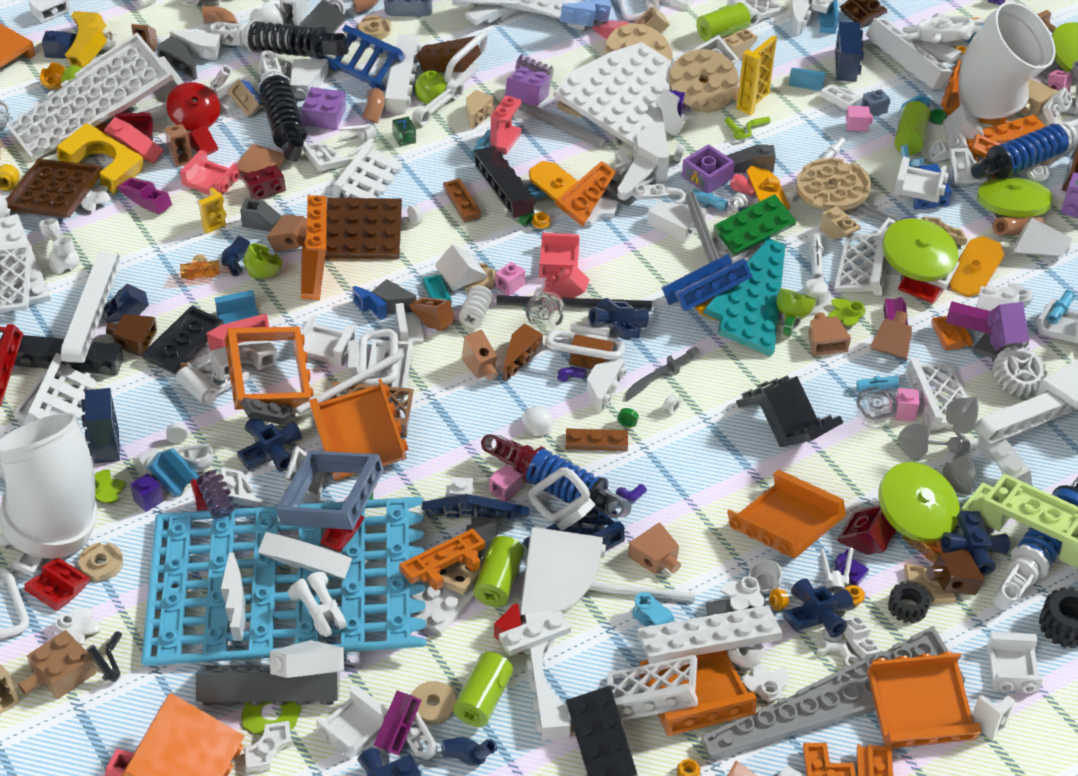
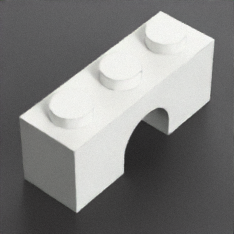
[211,341,277,381]
[977,435,1032,485]

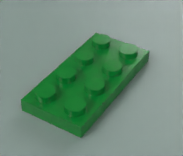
[713,194,797,256]

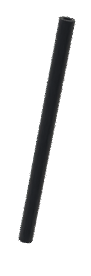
[496,295,652,310]

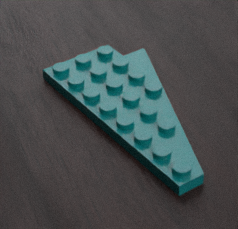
[703,239,786,356]

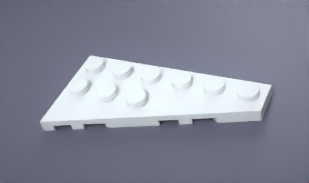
[365,560,476,636]

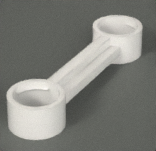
[412,79,464,126]
[39,218,75,256]

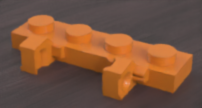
[399,528,486,591]

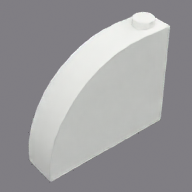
[520,527,606,619]

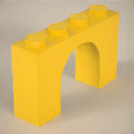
[57,123,143,194]

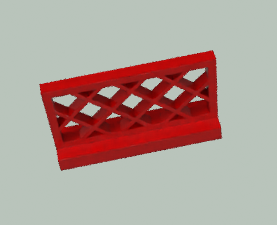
[0,324,23,407]

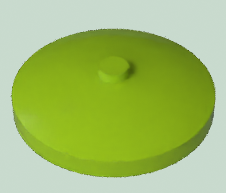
[1052,22,1078,72]
[977,177,1053,218]
[882,218,958,282]
[878,462,960,543]

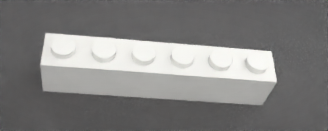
[865,18,953,90]
[384,34,422,114]

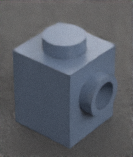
[861,89,890,117]

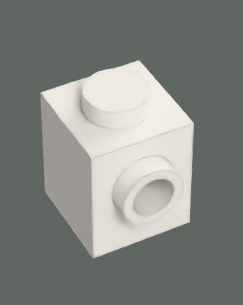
[446,477,473,497]

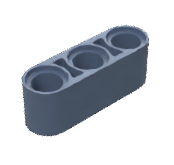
[384,0,432,16]

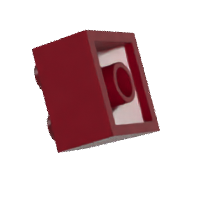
[837,505,896,555]

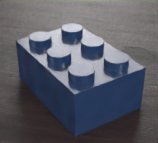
[835,22,864,82]
[81,388,120,464]

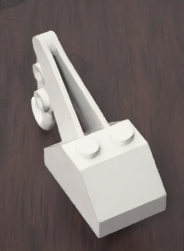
[617,122,686,204]

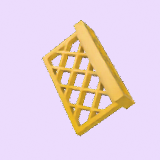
[736,35,777,116]

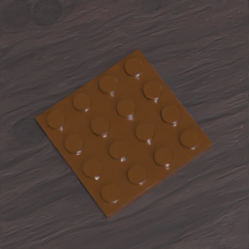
[6,159,103,218]
[325,198,402,259]

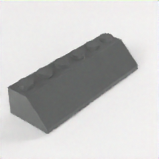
[196,665,341,706]

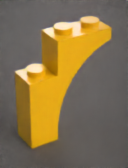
[65,11,107,68]

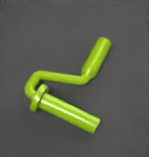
[724,116,771,140]

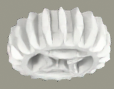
[992,345,1048,398]

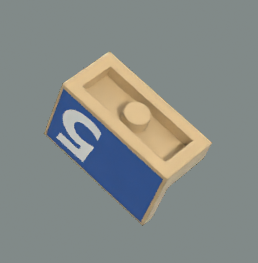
[227,79,265,117]

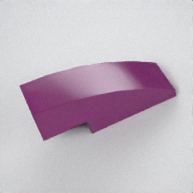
[117,177,173,214]

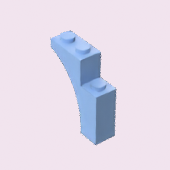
[559,0,611,27]

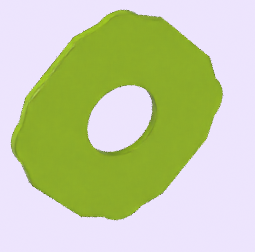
[241,701,301,736]

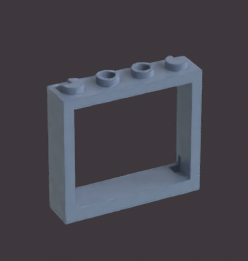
[276,451,384,530]

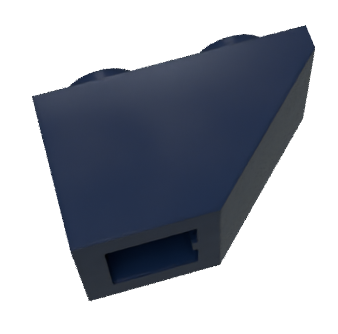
[103,283,149,323]

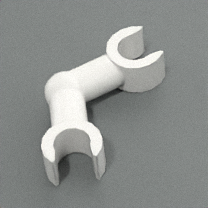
[816,639,860,668]

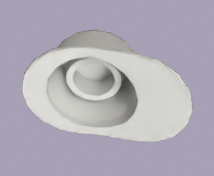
[798,277,831,315]

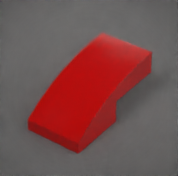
[320,515,365,552]

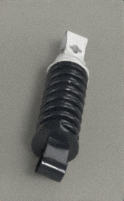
[210,20,349,60]
[258,51,307,162]

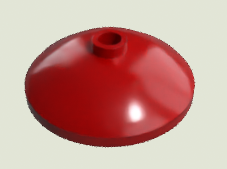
[166,82,220,131]

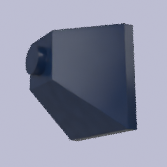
[42,30,77,59]

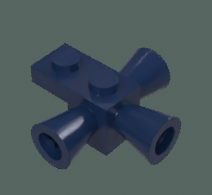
[588,298,649,340]
[237,418,302,472]
[941,511,1010,576]
[783,578,853,638]
[357,748,421,776]

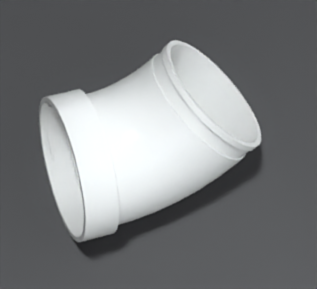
[958,2,1055,119]
[0,413,97,558]

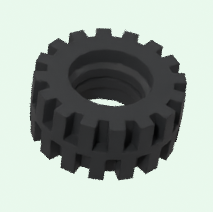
[888,581,930,624]

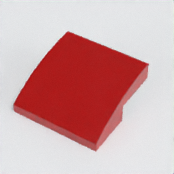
[898,276,944,304]
[24,558,90,612]

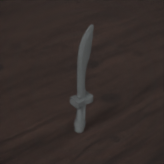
[625,347,699,401]

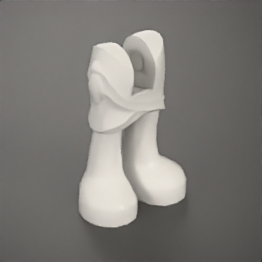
[288,572,347,637]

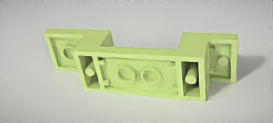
[961,473,1078,568]

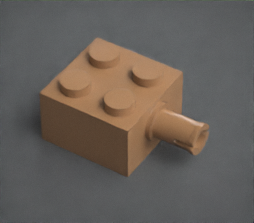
[18,630,96,700]

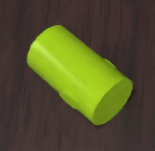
[696,2,751,42]
[894,101,930,155]
[473,536,524,607]
[453,652,513,727]

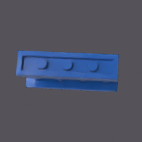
[324,24,406,91]
[661,254,752,311]

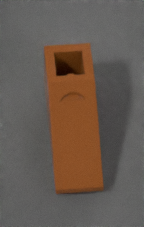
[503,323,543,381]

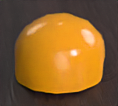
[39,62,65,90]

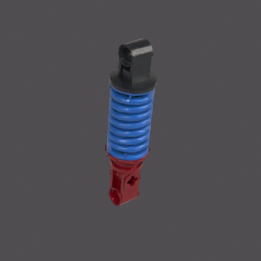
[481,434,631,518]

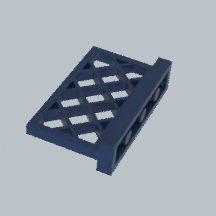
[523,510,625,551]

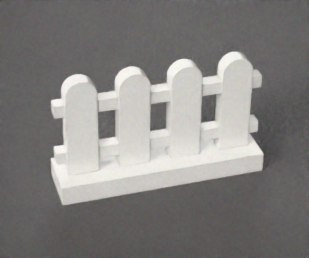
[332,141,402,198]
[22,353,96,424]

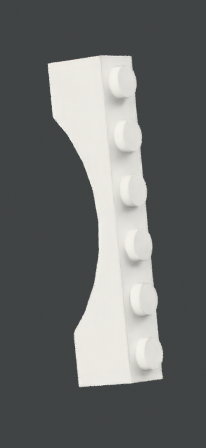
[521,611,571,741]

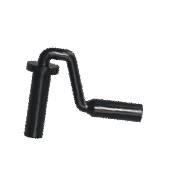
[86,631,122,682]

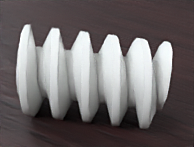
[459,286,493,329]

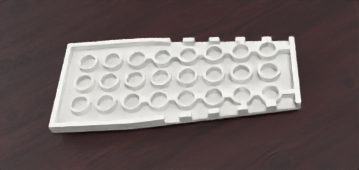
[6,33,174,161]

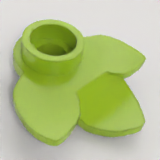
[828,299,866,326]
[94,469,126,503]

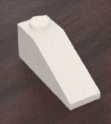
[169,29,222,61]

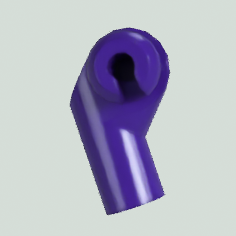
[557,366,586,382]
[615,484,647,502]

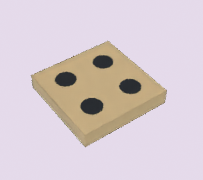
[440,561,482,595]

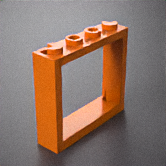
[224,326,313,410]

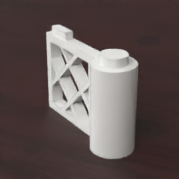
[727,0,785,27]
[176,359,250,405]

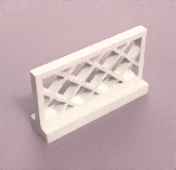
[834,228,889,296]
[0,244,32,313]
[904,359,977,431]
[607,655,698,721]

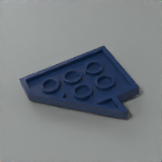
[422,494,529,521]

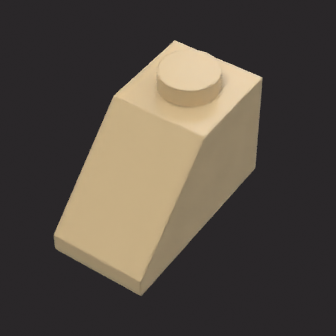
[634,6,670,33]

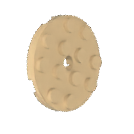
[604,23,672,67]
[669,49,739,113]
[796,158,871,211]

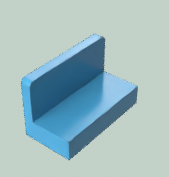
[818,0,839,34]
[788,67,826,91]
[901,145,924,167]
[214,290,259,324]
[147,448,200,497]

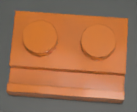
[931,316,973,350]
[856,744,893,776]

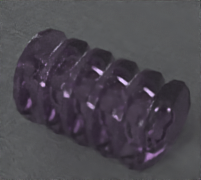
[515,54,553,78]
[196,470,238,519]

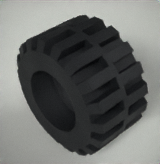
[1039,587,1078,649]

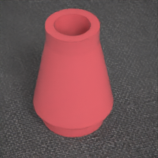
[729,173,755,197]

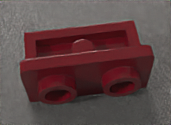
[115,112,154,141]
[242,165,286,200]

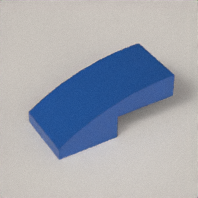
[352,286,387,320]

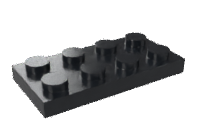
[142,305,224,374]
[565,685,638,776]

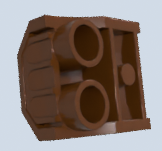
[839,0,888,27]

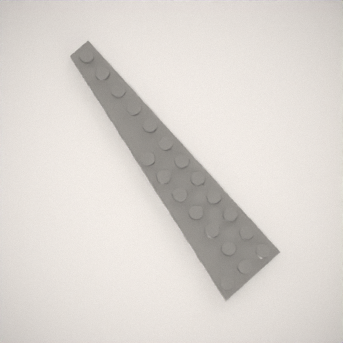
[701,626,965,761]

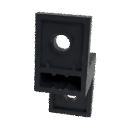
[736,375,844,447]

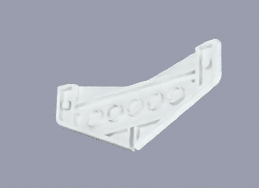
[452,0,585,30]

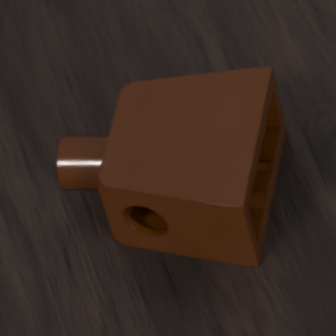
[106,314,158,357]
[927,549,985,595]

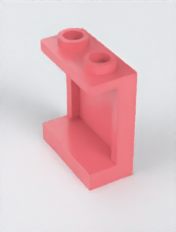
[490,96,521,155]
[180,150,239,195]
[539,233,580,278]

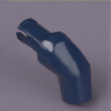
[221,235,251,276]
[441,737,497,766]

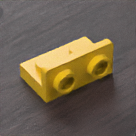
[198,187,227,234]

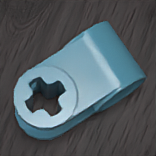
[632,592,674,627]

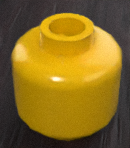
[0,164,20,191]

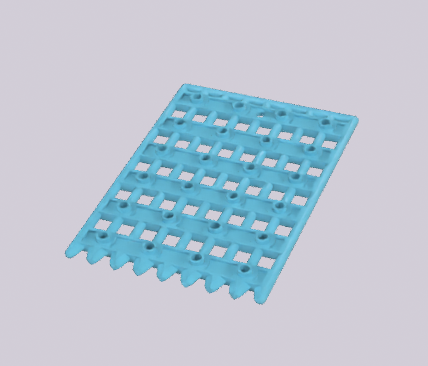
[141,497,427,666]

